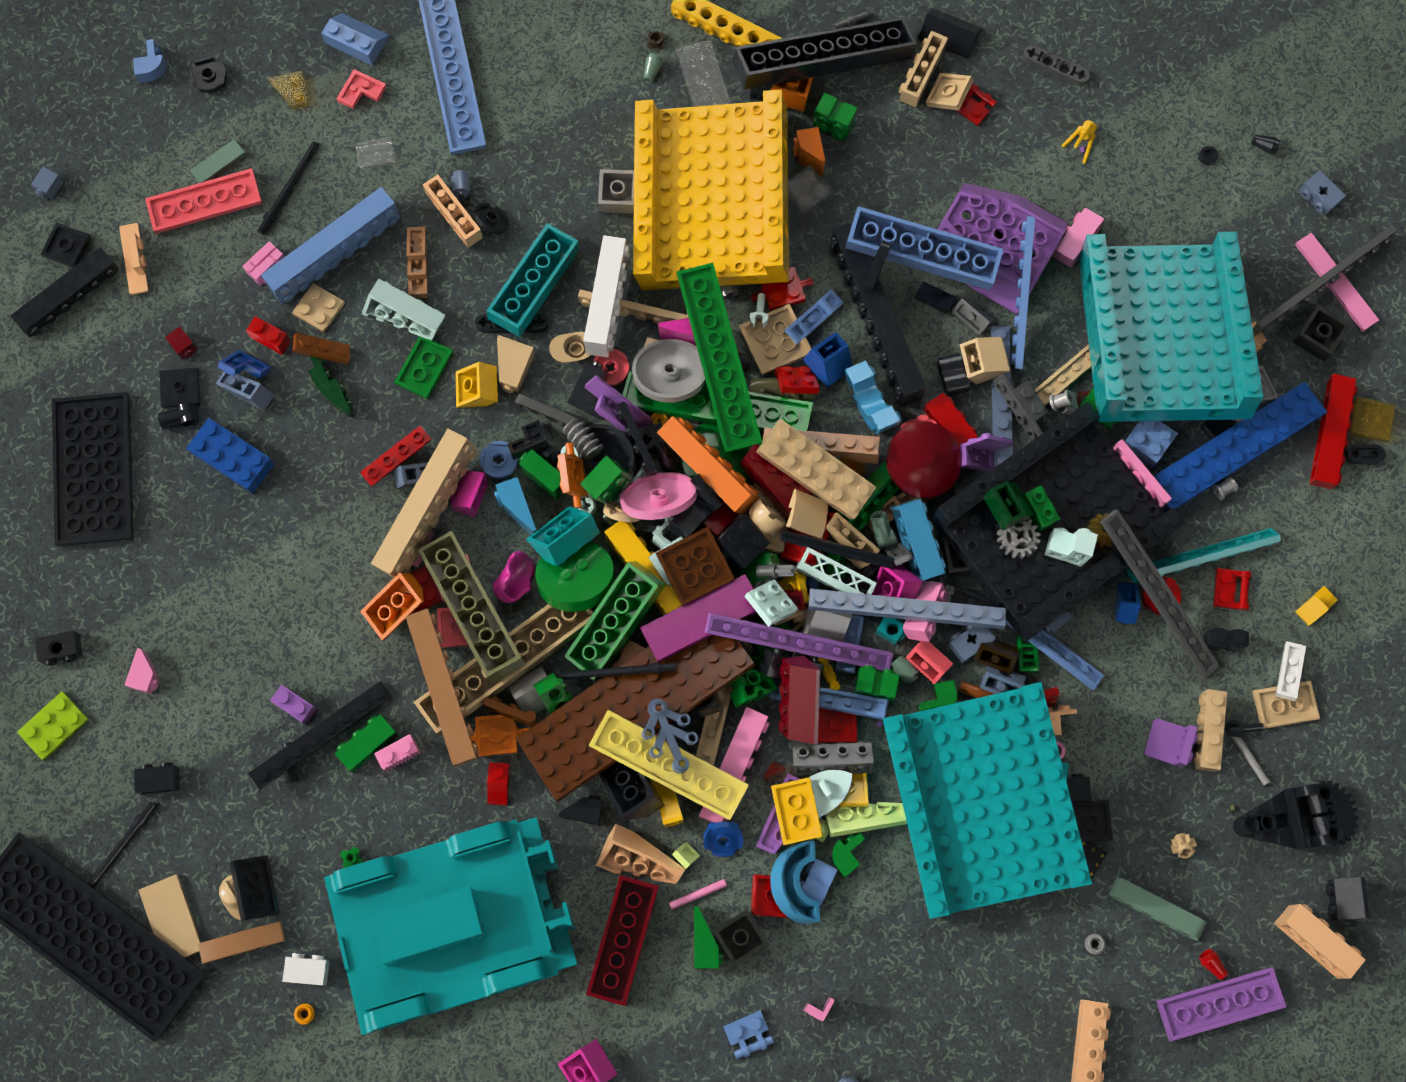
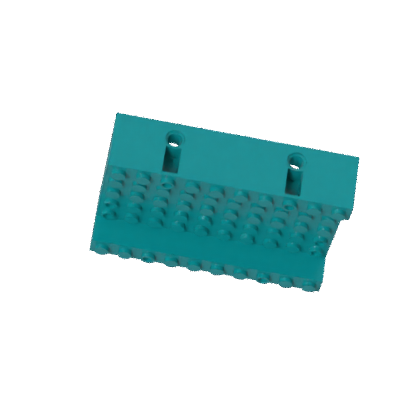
[1078,232,1263,422]
[883,682,1092,919]

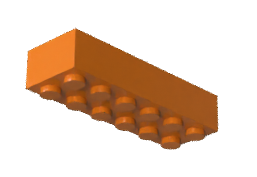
[657,416,760,515]

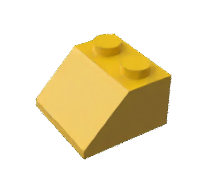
[456,362,498,408]

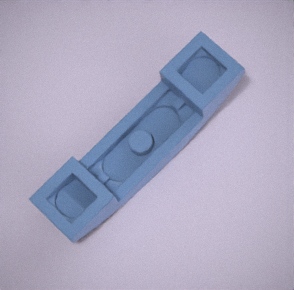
[784,289,844,344]

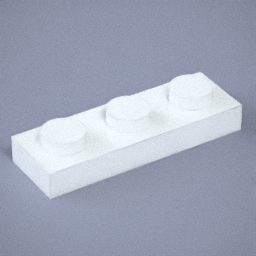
[1276,641,1306,701]

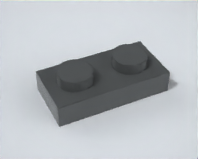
[952,296,993,336]

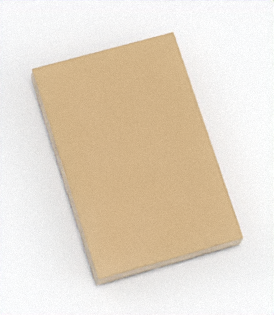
[1252,681,1320,729]

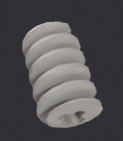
[563,419,603,461]

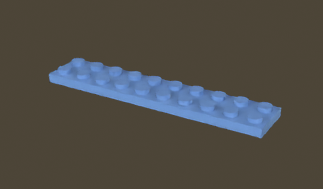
[419,0,487,155]

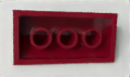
[779,656,820,744]

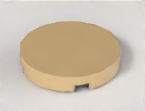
[603,501,641,523]

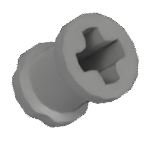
[1212,476,1238,500]

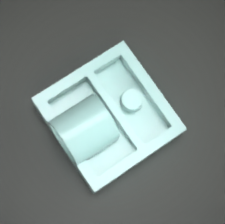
[745,579,798,627]

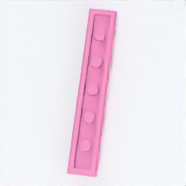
[1295,233,1379,332]

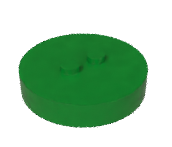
[535,542,615,612]

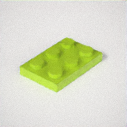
[17,691,89,761]

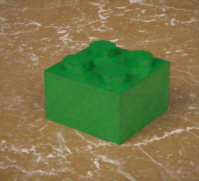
[580,456,633,504]

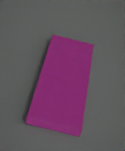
[640,574,757,662]

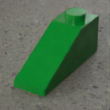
[694,906,723,969]

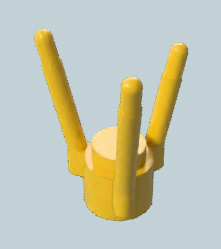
[1062,120,1097,164]

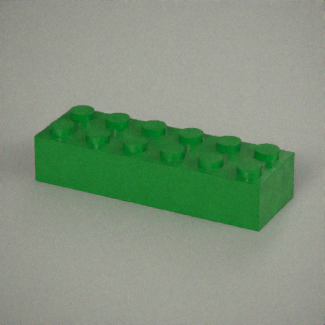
[564,561,666,680]

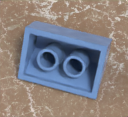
[321,13,389,65]

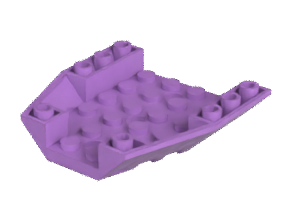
[937,183,1068,314]

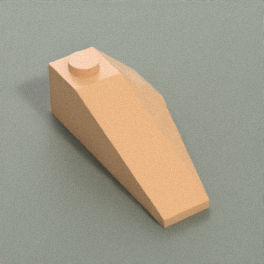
[596,824,685,884]

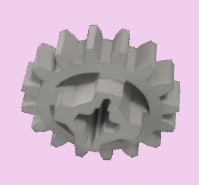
[997,520,1040,559]

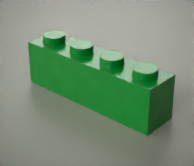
[836,462,899,531]

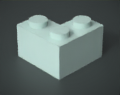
[1044,528,1098,566]

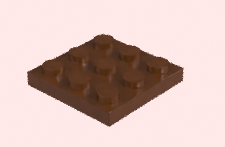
[655,527,735,606]

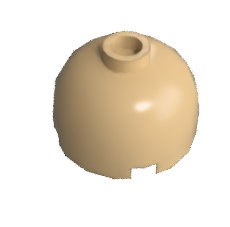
[749,497,787,535]

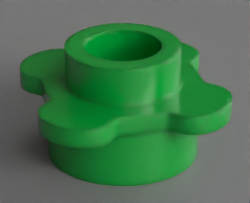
[340,847,362,868]

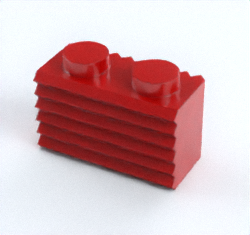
[246,316,291,355]

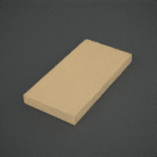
[139,874,202,957]

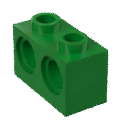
[1024,485,1060,533]
[533,673,573,714]

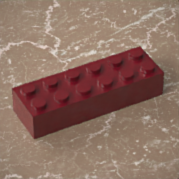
[586,875,659,1006]

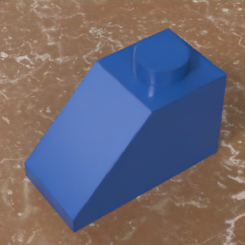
[1115,581,1141,624]

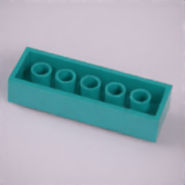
[486,223,579,337]

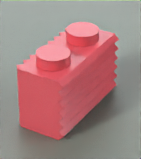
[906,641,953,684]

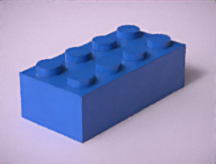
[186,418,275,494]

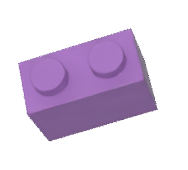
[270,685,318,725]

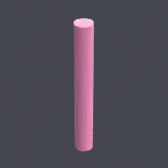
[669,879,727,910]

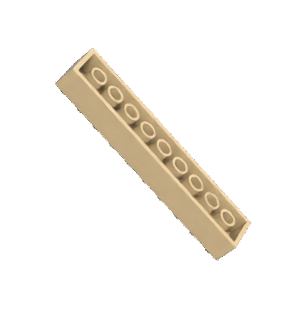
[414,604,593,737]

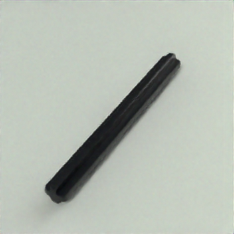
[780,530,894,568]

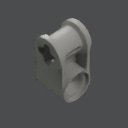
[1049,390,1079,415]

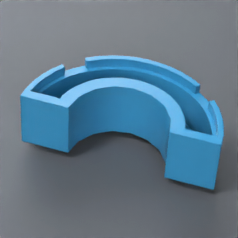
[845,360,902,434]
[771,841,820,924]

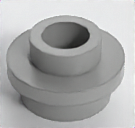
[1085,934,1105,954]

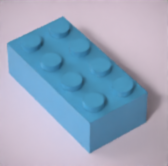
[890,499,946,581]

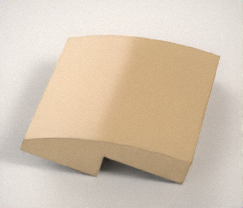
[786,489,828,539]

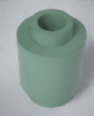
[891,655,919,684]

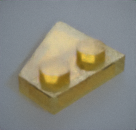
[268,71,310,109]

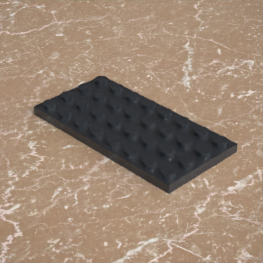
[52,392,133,547]

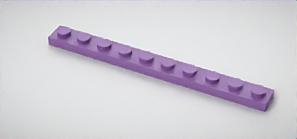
[704,613,893,671]

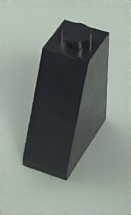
[567,360,607,420]

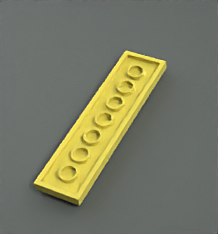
[589,710,749,820]

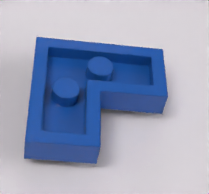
[218,350,271,379]

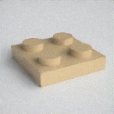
[925,73,973,110]
[292,283,345,333]

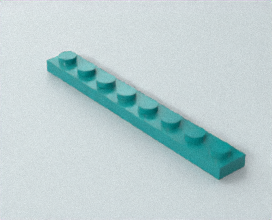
[1127,528,1281,582]

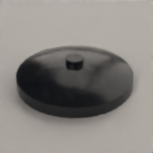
[567,424,636,498]

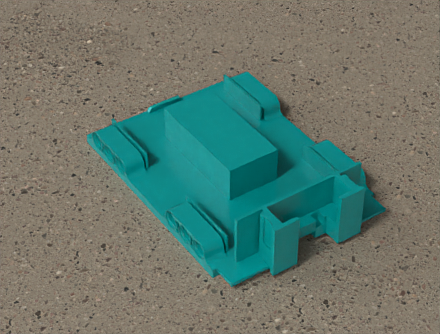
[324,817,577,1035]

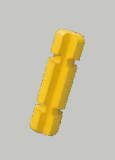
[818,657,841,691]

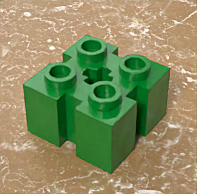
[813,93,858,141]
[726,654,778,708]
[854,665,899,703]

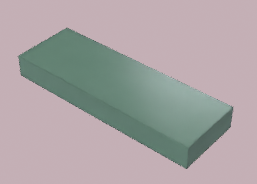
[190,139,246,183]

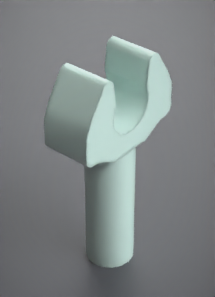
[750,293,769,328]

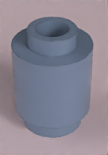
[451,170,470,199]

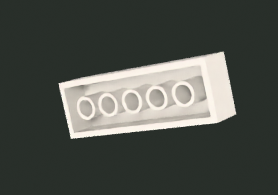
[583,235,630,357]

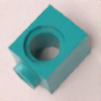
[875,617,906,645]

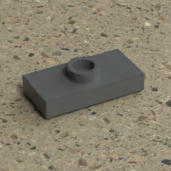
[882,542,913,566]

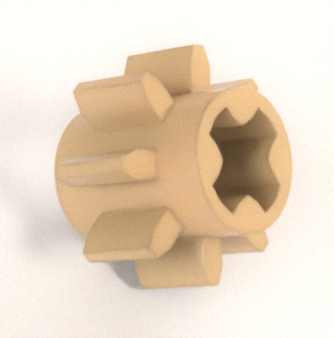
[1170,833,1197,858]

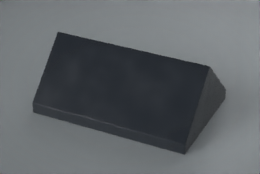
[918,8,981,59]

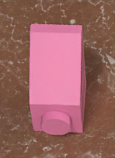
[124,648,159,694]

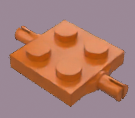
[557,443,588,508]
[471,715,530,757]

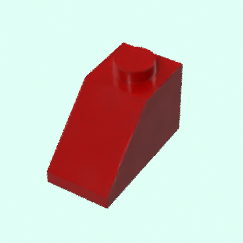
[487,762,511,806]

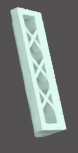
[796,547,877,595]

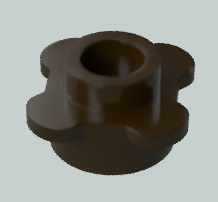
[647,31,665,49]

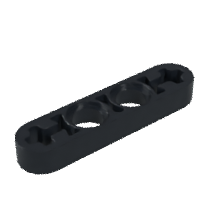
[475,314,548,333]

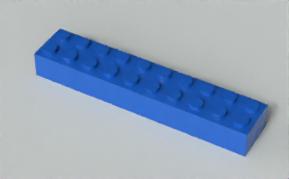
[1153,381,1327,513]

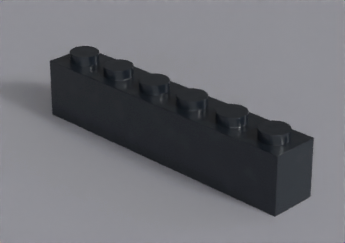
[10,247,119,338]

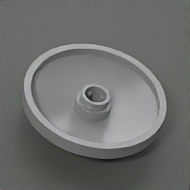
[632,339,706,402]

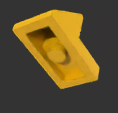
[1295,586,1338,626]

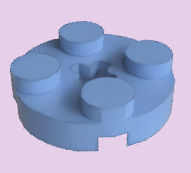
[479,441,518,479]

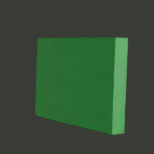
[394,336,454,400]

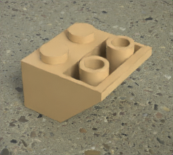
[960,337,1011,385]

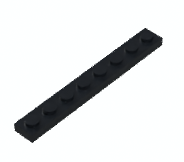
[248,681,392,790]

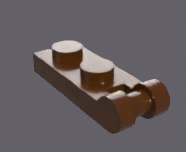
[483,697,538,727]

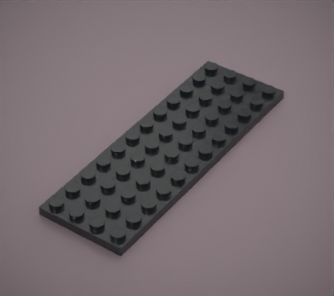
[0,832,207,1042]

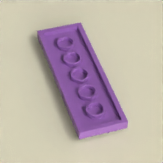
[1156,967,1286,1041]

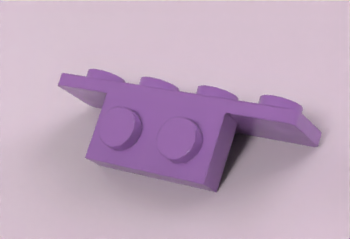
[585,375,653,433]

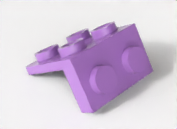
[960,433,1013,472]
[1144,719,1198,767]

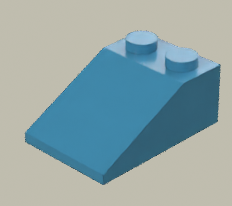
[494,477,537,535]

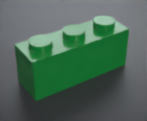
[334,714,398,773]

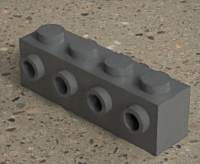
[792,741,874,776]

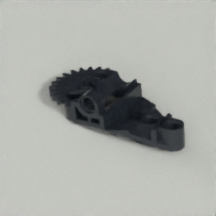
[1233,780,1359,849]

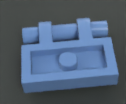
[723,1010,774,1059]

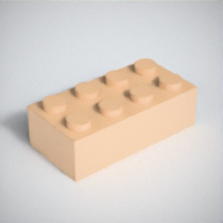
[1274,904,1365,979]

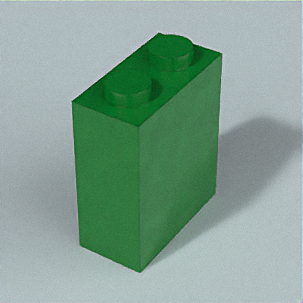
[519,449,564,501]

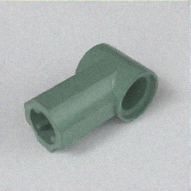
[869,511,897,550]

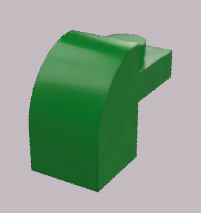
[917,680,957,712]
[831,833,865,878]

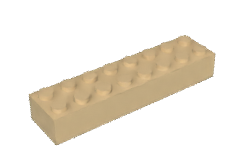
[371,429,477,578]

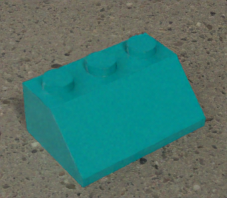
[527,506,600,566]

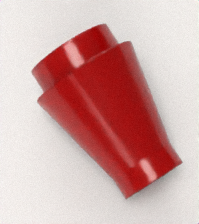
[1199,949,1228,980]

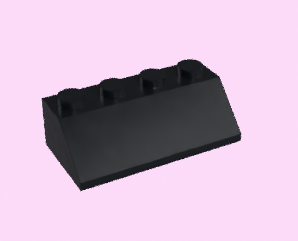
[598,761,665,821]

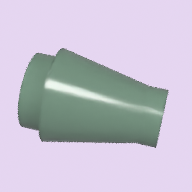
[643,53,663,82]

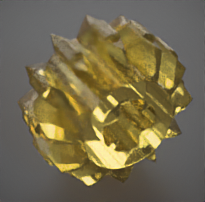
[1087,513,1113,547]

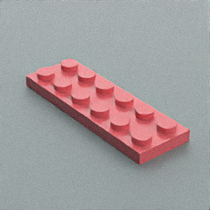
[145,168,263,234]

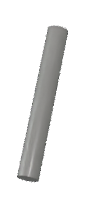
[1231,736,1271,785]

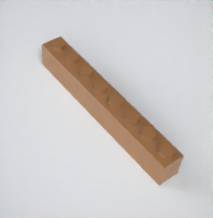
[405,609,480,768]

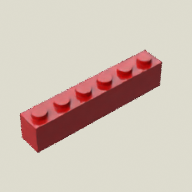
[1309,374,1357,490]

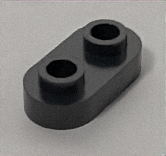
[1345,444,1386,465]

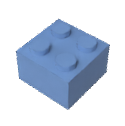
[1124,421,1178,468]

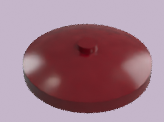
[886,421,962,498]

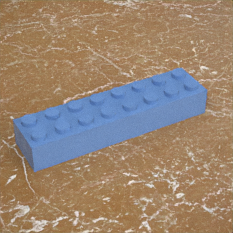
[261,187,400,304]
[845,206,1003,290]

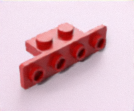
[360,426,431,487]

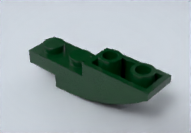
[308,356,354,417]

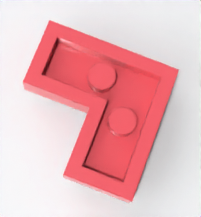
[337,69,387,109]

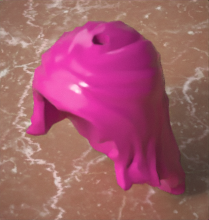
[492,551,536,603]

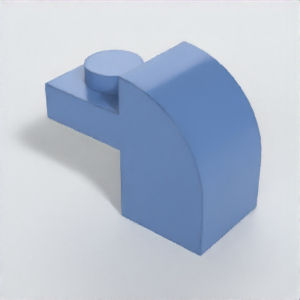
[133,39,167,83]

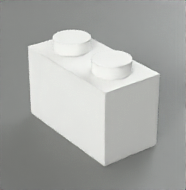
[282,953,330,985]

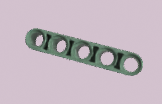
[1109,877,1207,941]

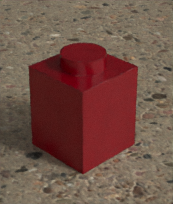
[164,326,197,360]

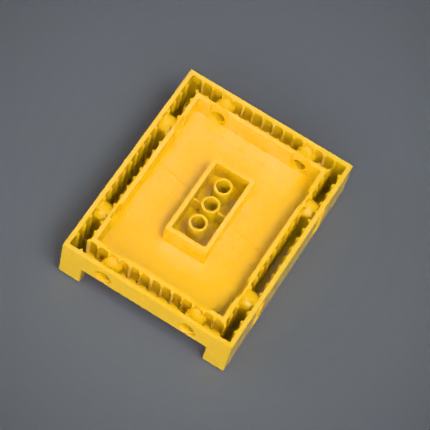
[633,90,789,290]

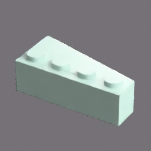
[362,279,445,341]

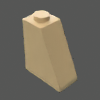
[497,335,535,393]

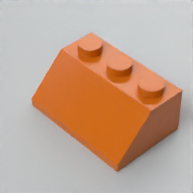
[360,572,424,641]

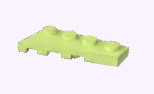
[824,802,907,837]

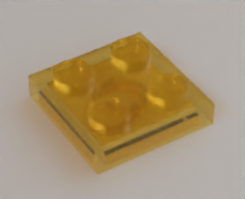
[1350,397,1395,442]

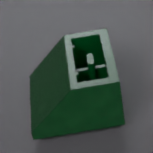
[983,481,1036,531]

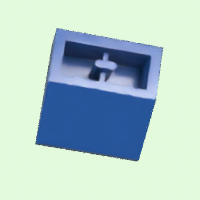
[803,332,852,388]

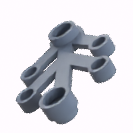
[641,699,698,774]

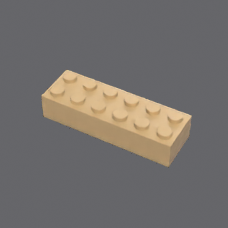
[756,419,876,519]

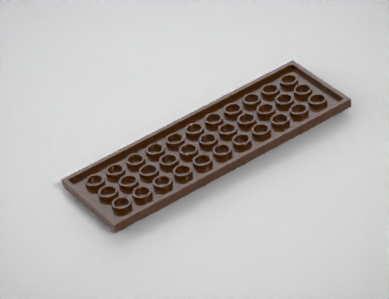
[515,635,755,803]

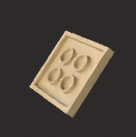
[738,304,811,376]

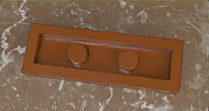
[293,332,350,364]

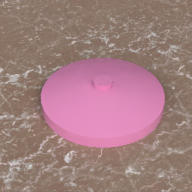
[620,472,697,520]

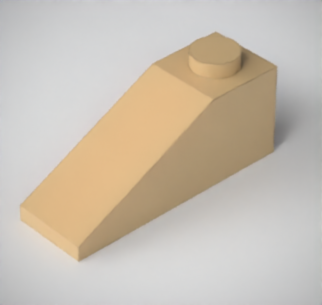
[826,513,880,569]

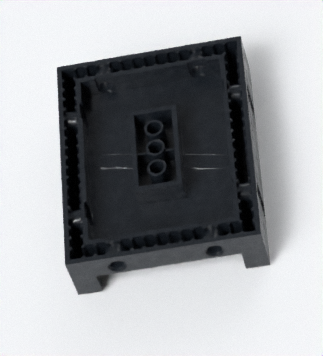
[930,402,1185,643]

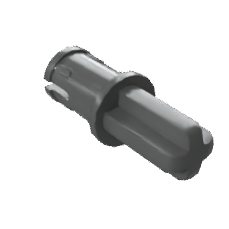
[756,563,796,579]

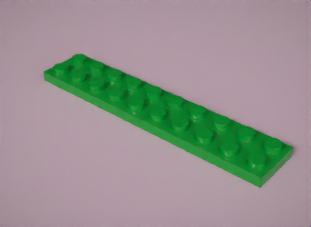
[676,263,763,454]
[623,371,813,432]

